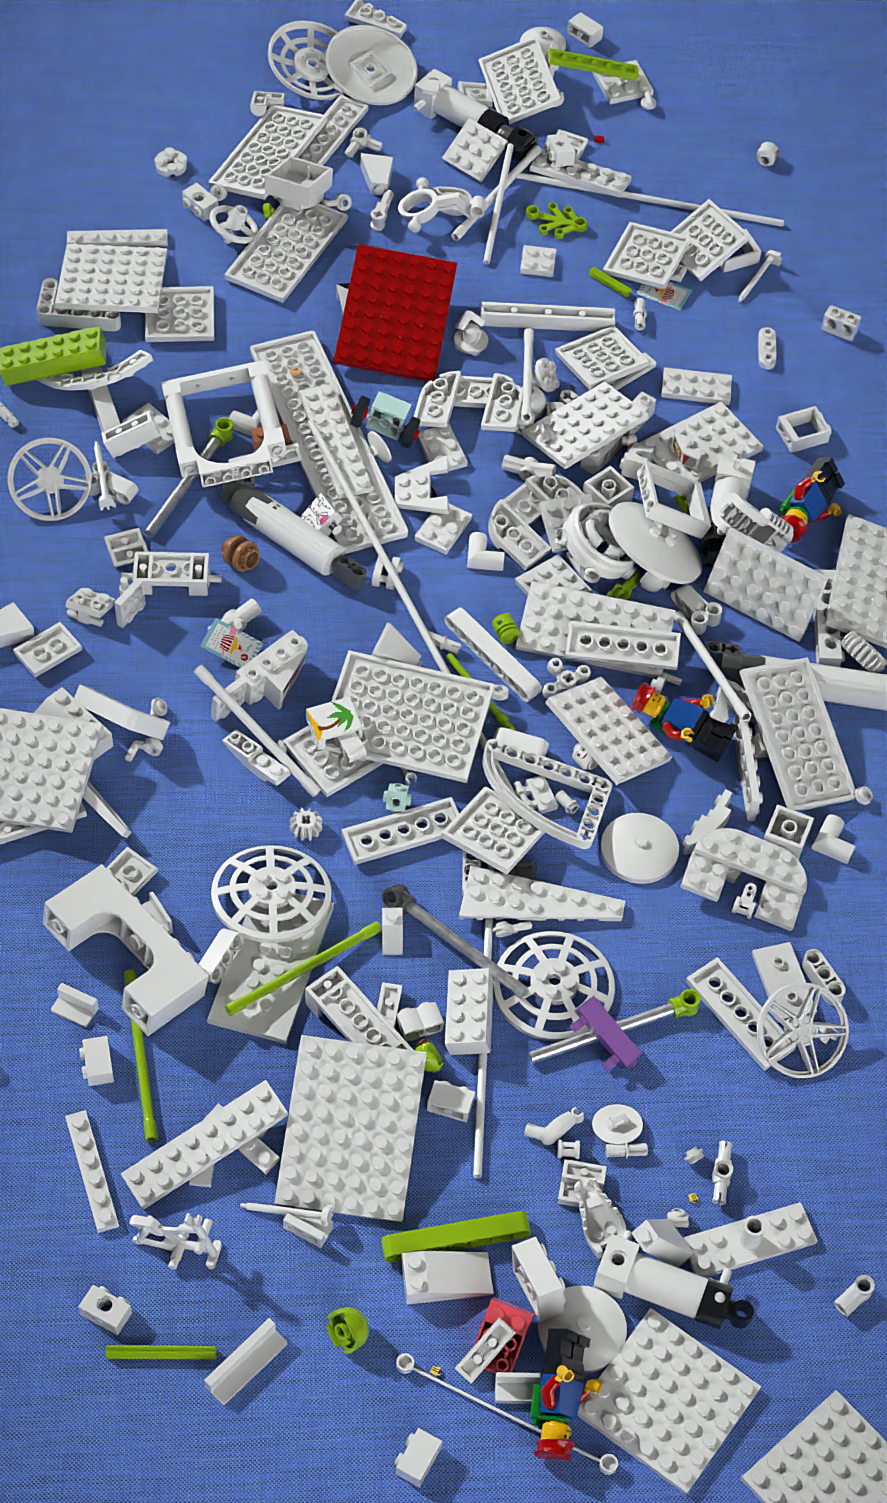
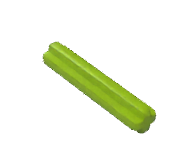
[589,267,632,298]

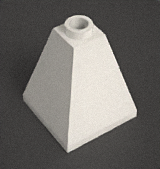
[371,622,422,667]

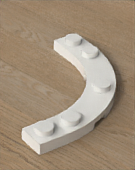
[36,350,153,390]

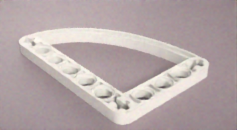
[483,739,612,849]

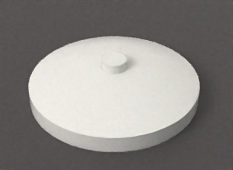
[600,813,679,884]
[538,1286,627,1374]

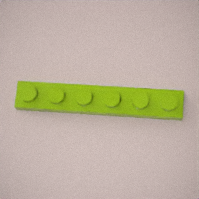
[547,48,639,81]

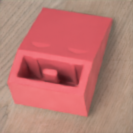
[474,1297,535,1374]

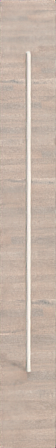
[307,420,517,796]

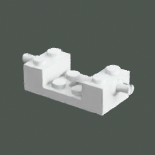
[122,552,222,596]

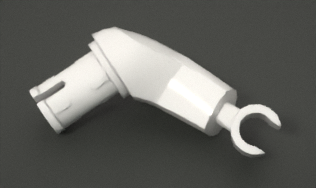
[524,1107,584,1145]

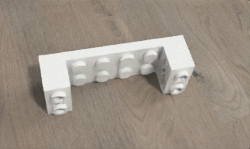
[305,966,413,1050]

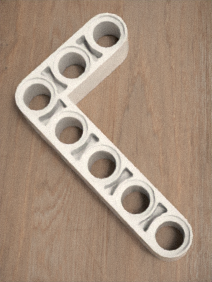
[37,278,121,331]
[74,684,170,740]

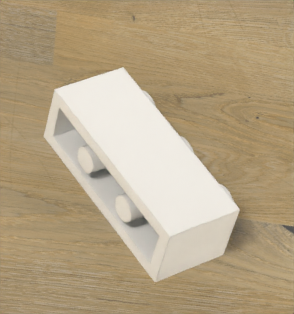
[101,411,161,458]

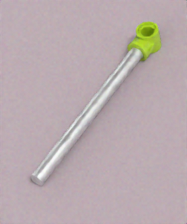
[144,417,233,538]
[528,989,701,1064]

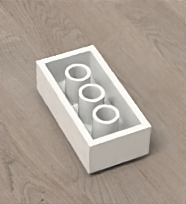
[445,968,493,1055]

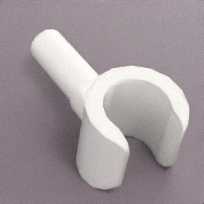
[400,767,417,786]

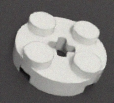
[154,147,187,177]

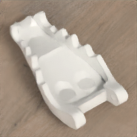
[574,1178,627,1259]

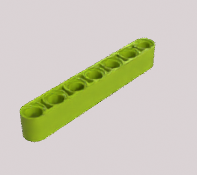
[381,1211,531,1262]

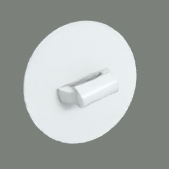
[592,1104,643,1145]

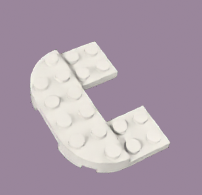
[414,371,523,432]
[488,473,585,571]
[680,828,807,931]

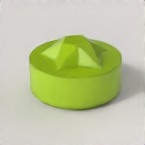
[263,203,275,220]

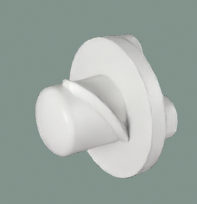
[454,323,488,356]
[532,358,560,392]

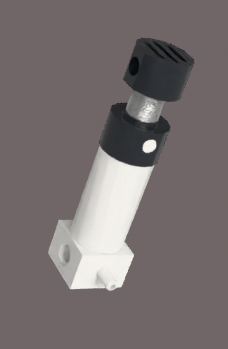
[413,69,538,161]

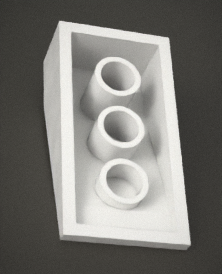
[401,1251,494,1305]

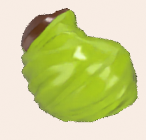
[415,1039,444,1072]

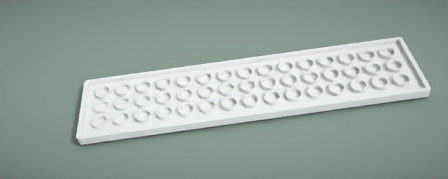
[250,331,408,554]

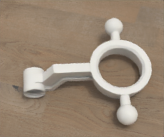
[398,177,486,233]

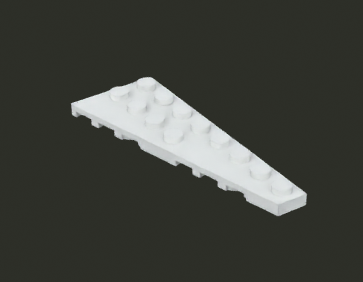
[458,866,625,921]

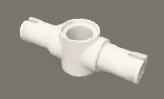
[712,1141,733,1205]

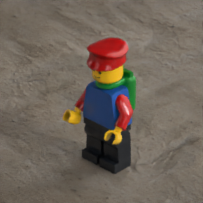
[780,457,845,543]
[631,682,738,762]
[530,1328,603,1460]

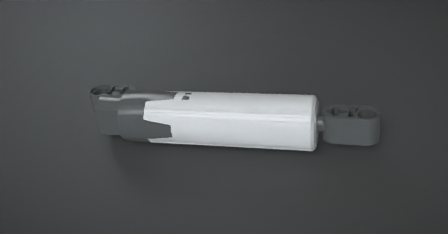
[219,469,367,590]

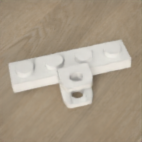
[204,1103,280,1175]

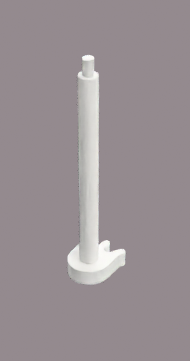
[738,250,782,302]
[94,441,116,511]
[240,1202,334,1226]

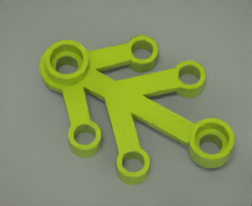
[526,202,588,239]

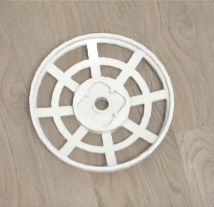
[267,21,346,100]
[211,845,331,943]
[493,931,615,1042]

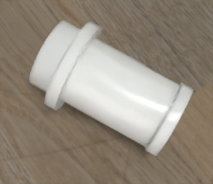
[555,790,579,814]

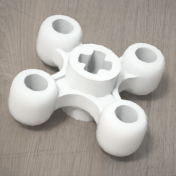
[542,658,591,699]

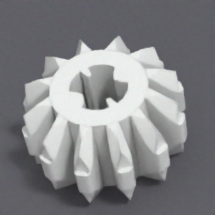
[290,808,322,841]

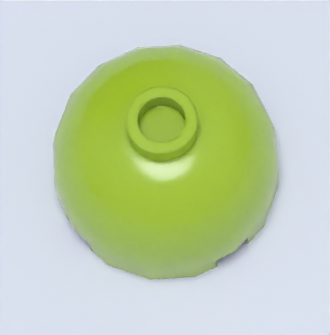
[326,1307,369,1354]

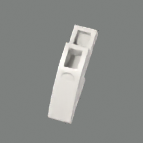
[222,729,291,786]
[683,789,732,855]

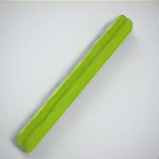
[105,1345,217,1360]

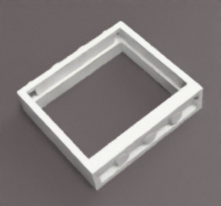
[637,461,711,539]

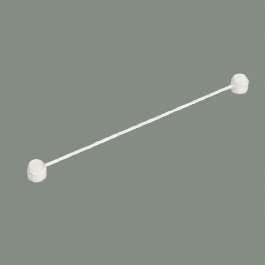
[396,1353,618,1475]

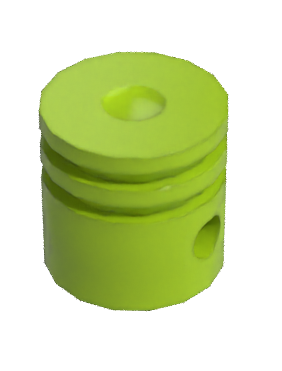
[492,613,521,644]

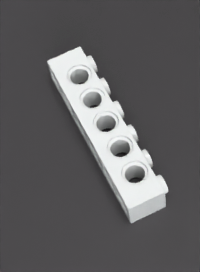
[580,392,656,476]
[813,569,845,667]

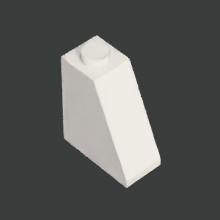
[360,153,393,196]
[631,1219,694,1268]

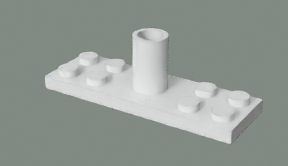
[683,1202,818,1278]

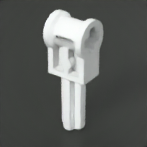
[370,190,394,231]

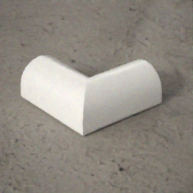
[250,91,285,116]
[229,409,262,437]
[467,532,504,571]
[811,815,856,864]

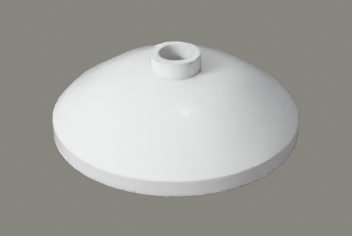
[520,27,566,56]

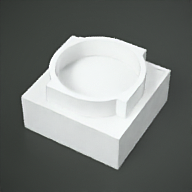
[265,156,333,211]

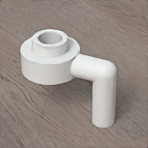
[319,193,352,211]
[650,672,683,693]
[125,737,163,761]

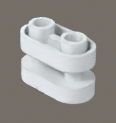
[372,555,404,590]

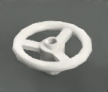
[209,205,259,244]

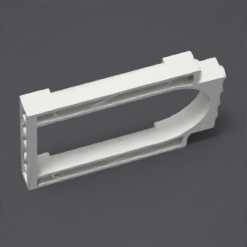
[161,360,287,487]

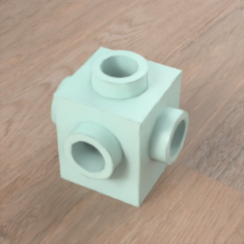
[383,783,412,813]

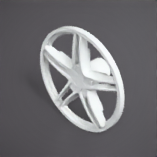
[8,438,92,521]
[757,983,849,1078]

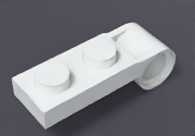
[377,982,402,1029]

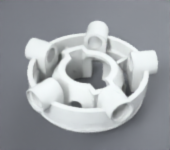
[554,502,637,583]

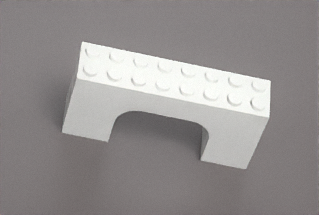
[43,865,208,1036]

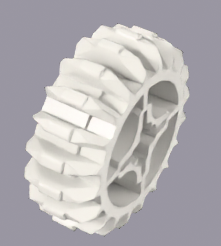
[841,631,887,673]

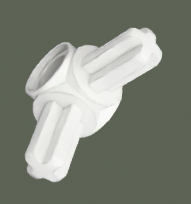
[345,128,382,158]

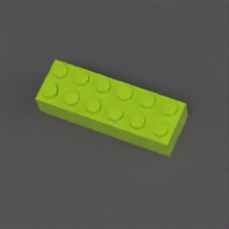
[0,326,106,386]

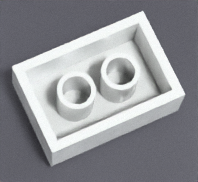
[512,1237,566,1322]

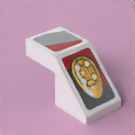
[672,432,701,470]

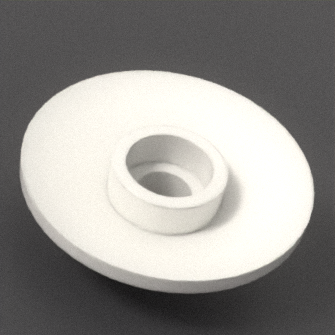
[367,431,391,463]

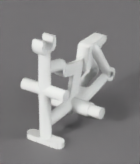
[129,1213,222,1270]

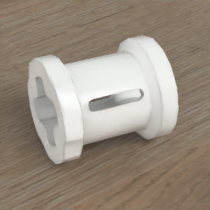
[557,1139,580,1159]

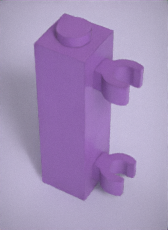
[570,996,642,1071]

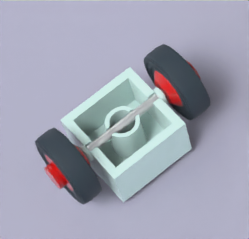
[350,391,421,449]

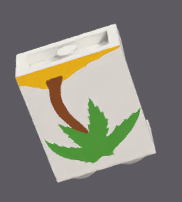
[306,696,365,750]

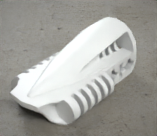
[712,493,793,553]

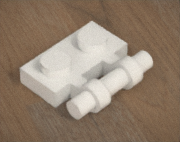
[513,775,558,814]

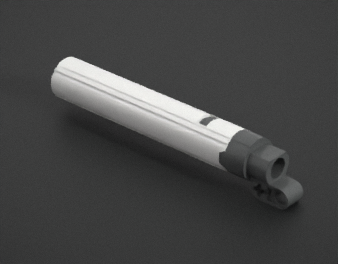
[706,641,887,711]

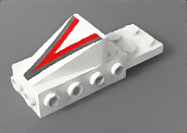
[211,629,308,722]

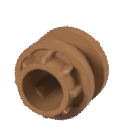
[221,535,260,572]

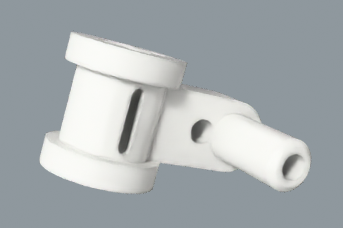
[731,883,757,919]

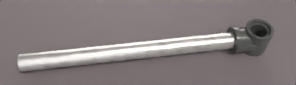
[382,884,529,998]

